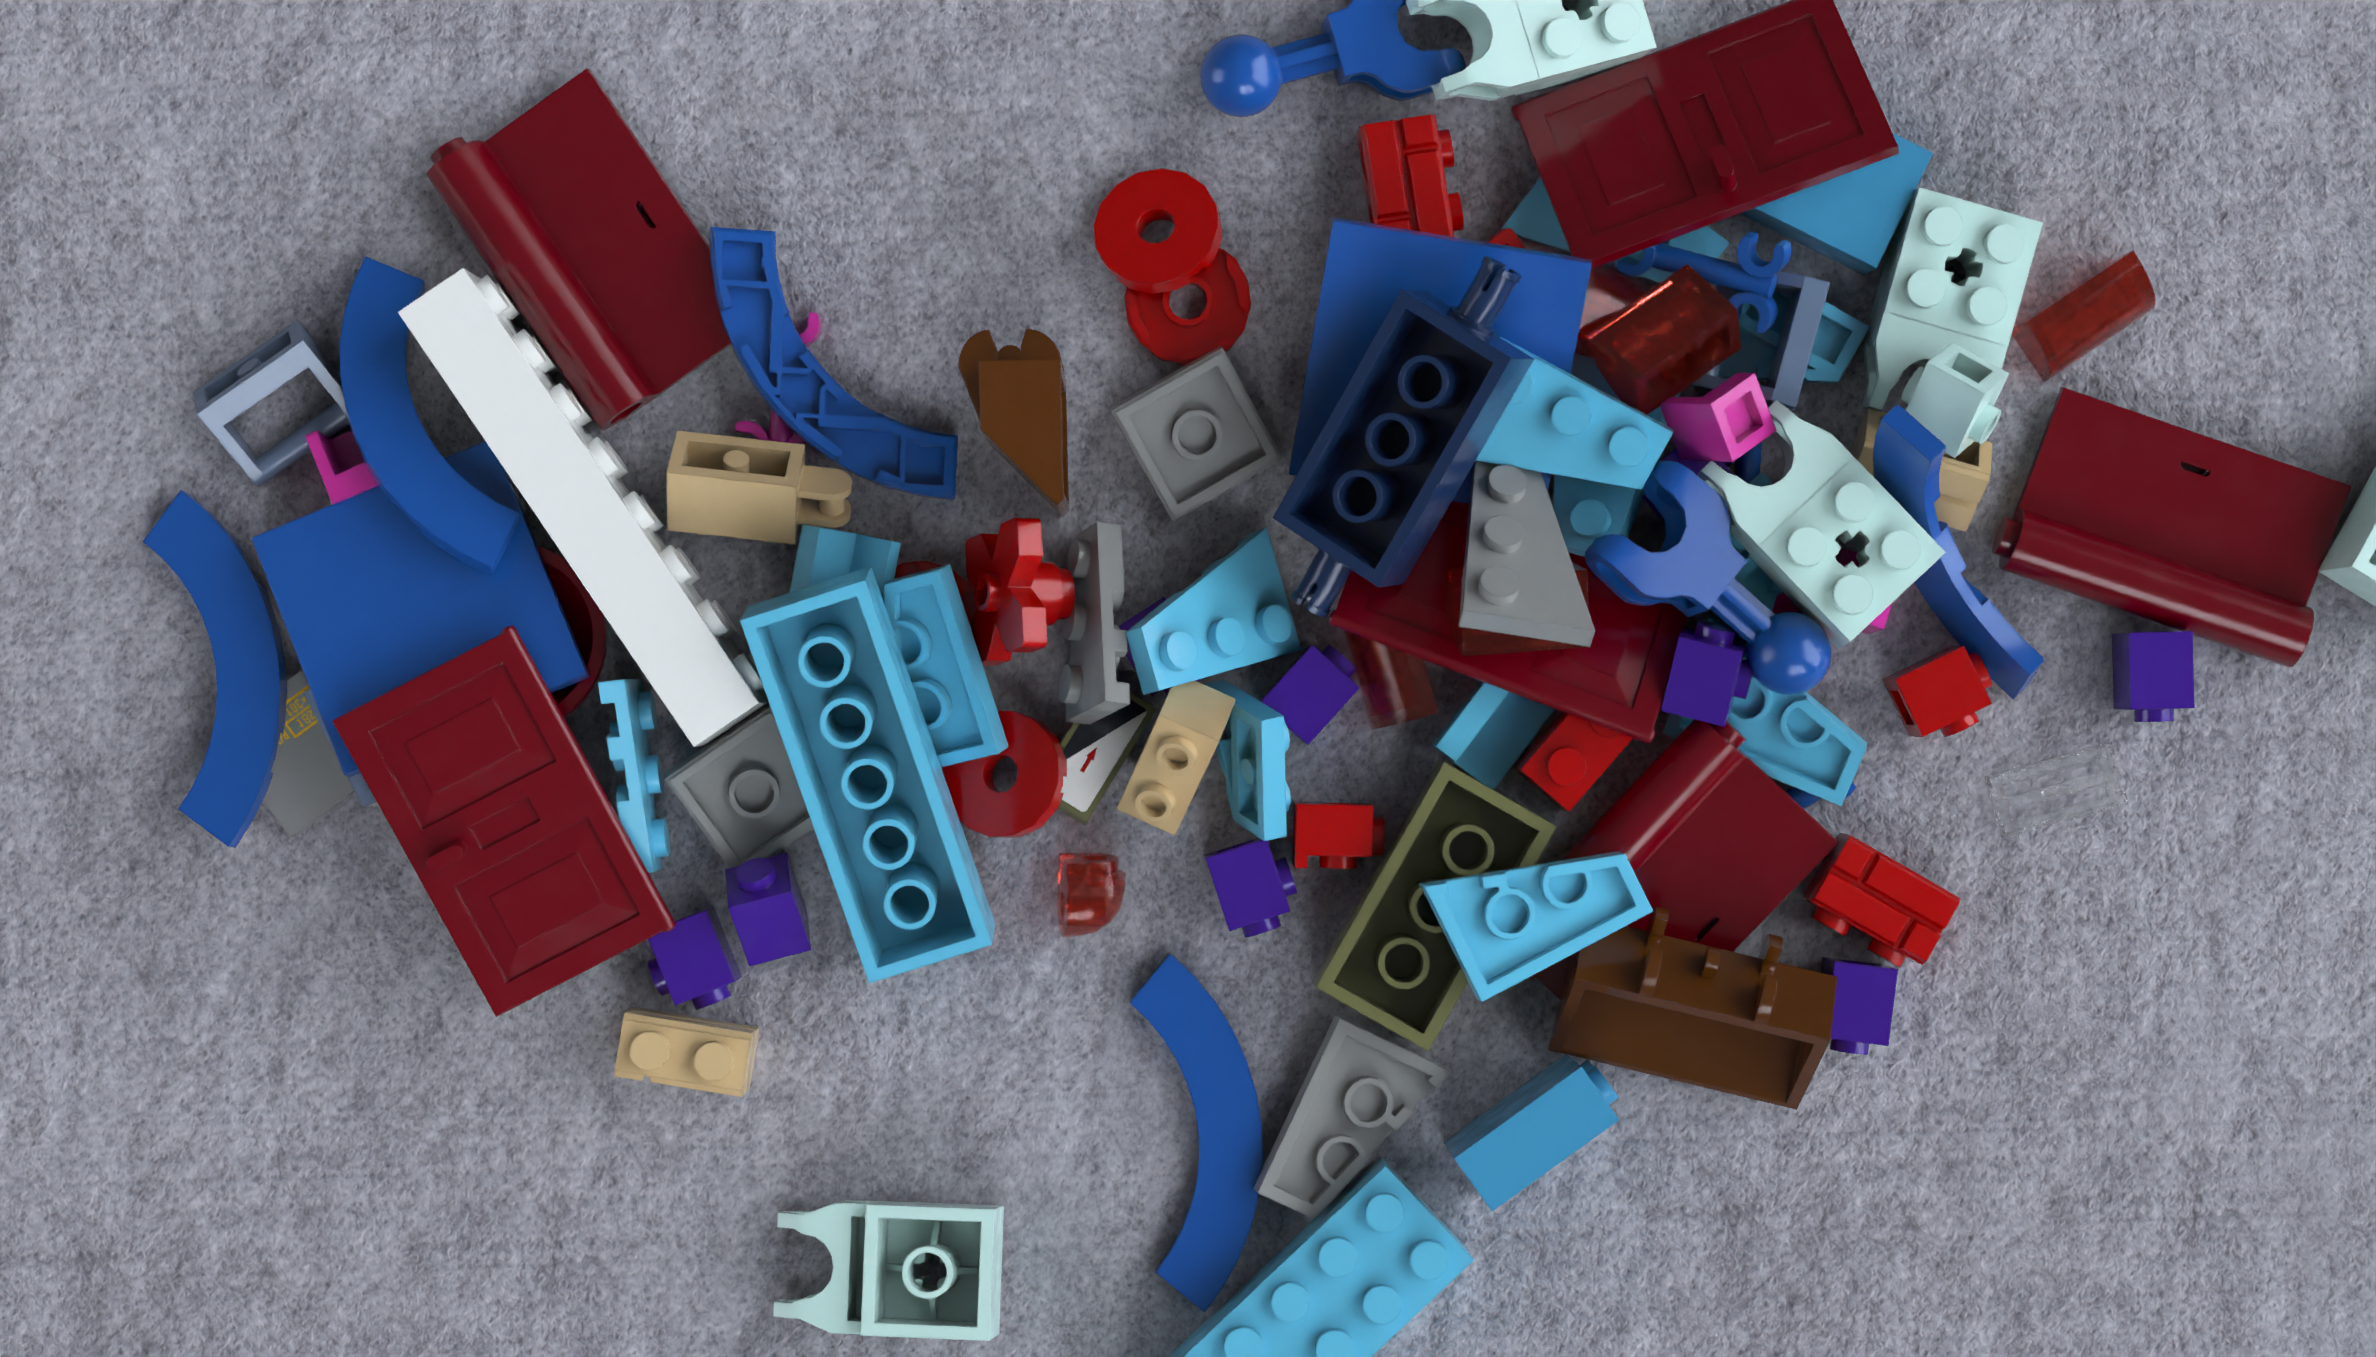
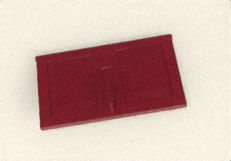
[1511,0,1899,269]
[1328,501,1688,743]
[332,625,676,1017]

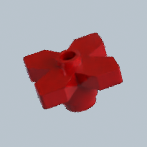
[965,517,1075,666]

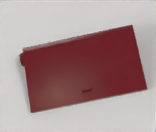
[426,68,731,431]
[1992,387,2352,668]
[1529,719,1839,999]

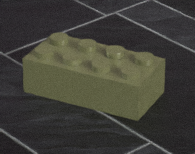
[1312,761,1557,1051]

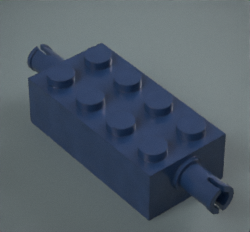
[1273,256,1534,617]

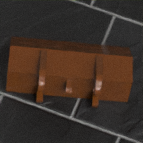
[958,329,1069,517]
[1548,907,1837,1110]

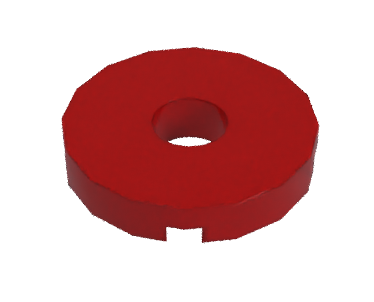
[1093,168,1222,294]
[1124,248,1251,366]
[942,711,1067,838]

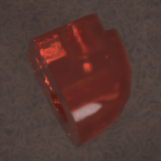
[1058,853,1126,937]

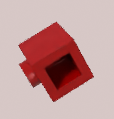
[1882,646,1992,737]

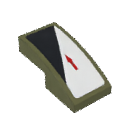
[1058,693,1156,825]

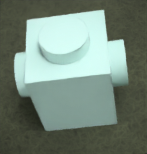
[1901,343,2009,458]

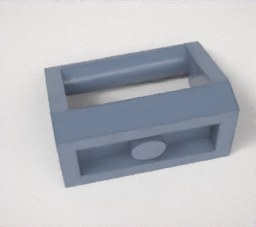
[1689,261,1830,410]
[193,320,350,487]

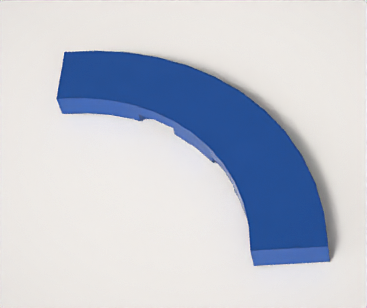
[710,227,958,500]
[340,256,520,576]
[1873,404,2044,700]
[143,490,287,848]
[1130,953,1263,1312]

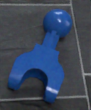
[1200,0,1466,117]
[1585,461,1831,695]

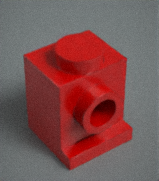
[1292,802,1385,869]

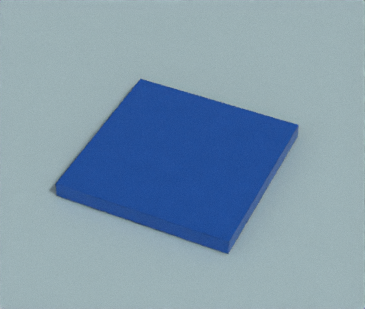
[1289,217,1592,504]
[251,441,590,778]

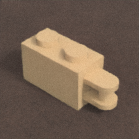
[666,431,852,544]

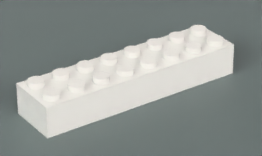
[398,268,769,747]

